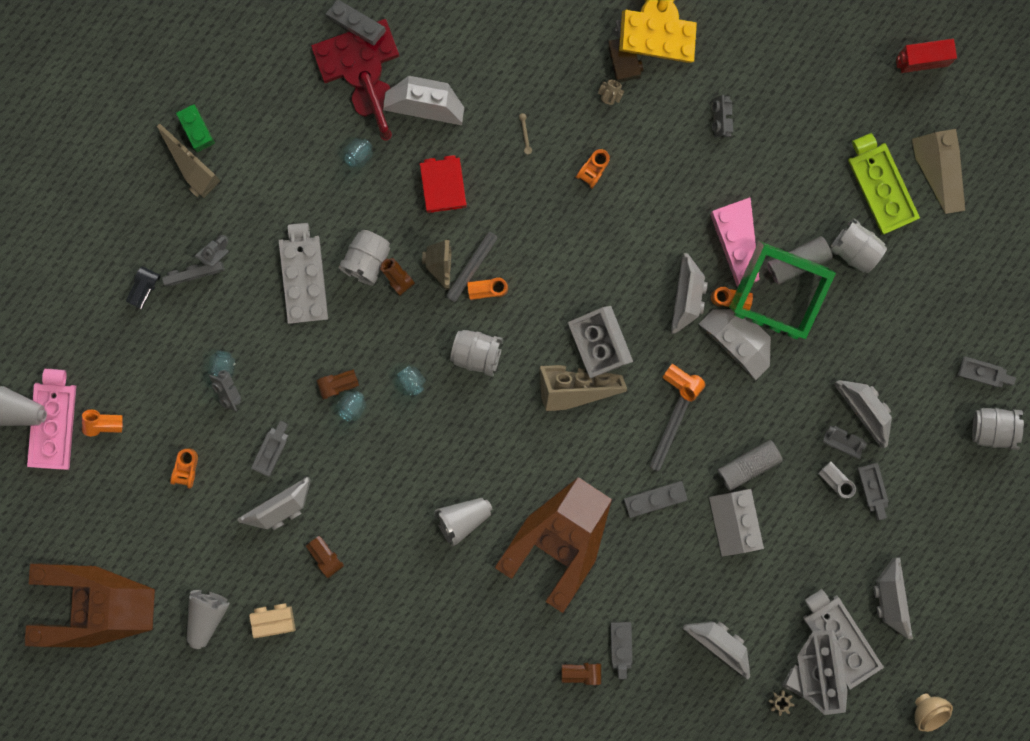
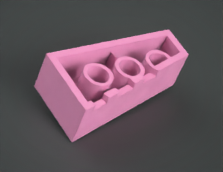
[710,198,760,287]

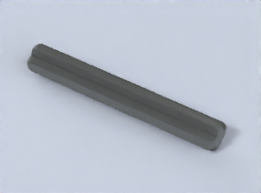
[447,232,497,302]
[650,396,690,471]

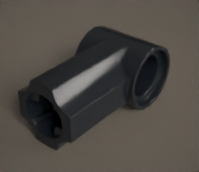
[126,266,161,309]

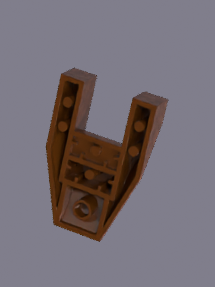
[495,477,612,613]
[25,563,155,647]

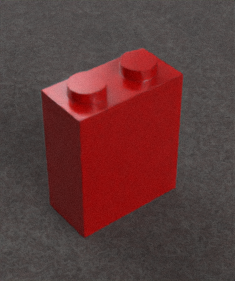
[896,39,957,73]
[420,155,467,213]

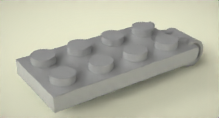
[279,223,328,324]
[803,589,884,689]

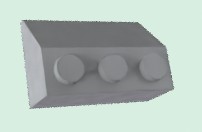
[568,306,633,378]
[709,489,764,556]

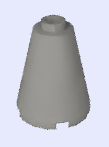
[0,386,47,426]
[434,498,493,547]
[186,590,230,649]

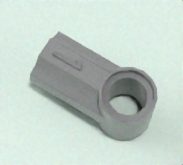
[818,462,856,499]

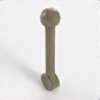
[519,113,532,155]

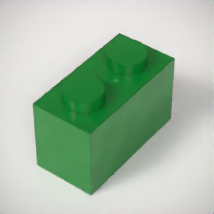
[176,104,215,152]

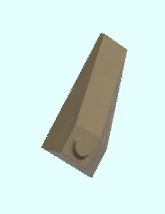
[157,124,220,198]
[912,129,965,214]
[422,240,451,290]
[540,365,627,411]

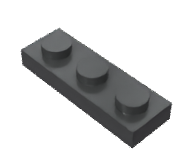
[326,0,386,45]
[162,261,225,287]
[624,481,688,518]

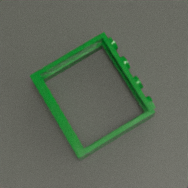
[729,241,836,340]

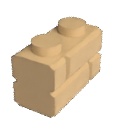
[250,603,296,638]

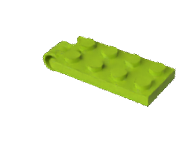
[848,133,920,235]

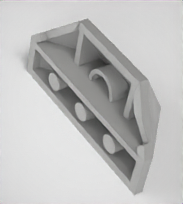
[383,76,464,125]
[670,253,708,334]
[699,309,771,380]
[833,380,892,448]
[237,477,311,530]
[874,557,913,639]
[682,621,750,680]
[798,630,847,715]

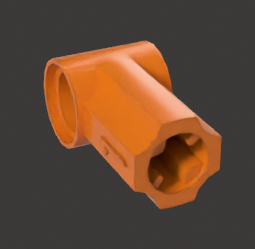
[468,278,508,300]
[711,287,753,310]
[663,364,705,401]
[82,409,122,437]

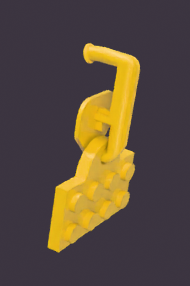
[619,0,697,63]

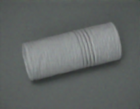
[767,236,832,285]
[718,440,783,491]

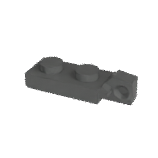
[957,356,1016,388]
[251,421,289,477]
[857,463,889,520]
[611,622,632,679]

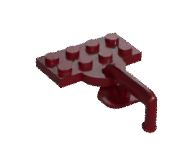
[311,19,400,141]

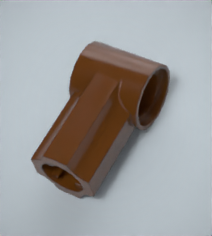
[380,258,415,296]
[316,369,359,400]
[306,536,344,578]
[562,663,601,685]

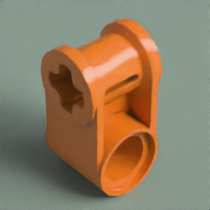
[576,149,609,189]
[171,449,198,489]

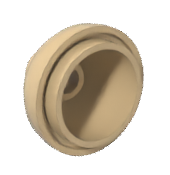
[915,694,953,732]

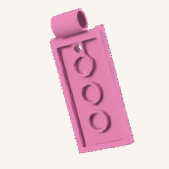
[27,369,76,470]

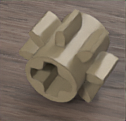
[598,80,624,105]
[768,690,794,716]

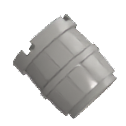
[830,218,887,273]
[338,229,390,286]
[450,330,503,376]
[972,408,1024,450]

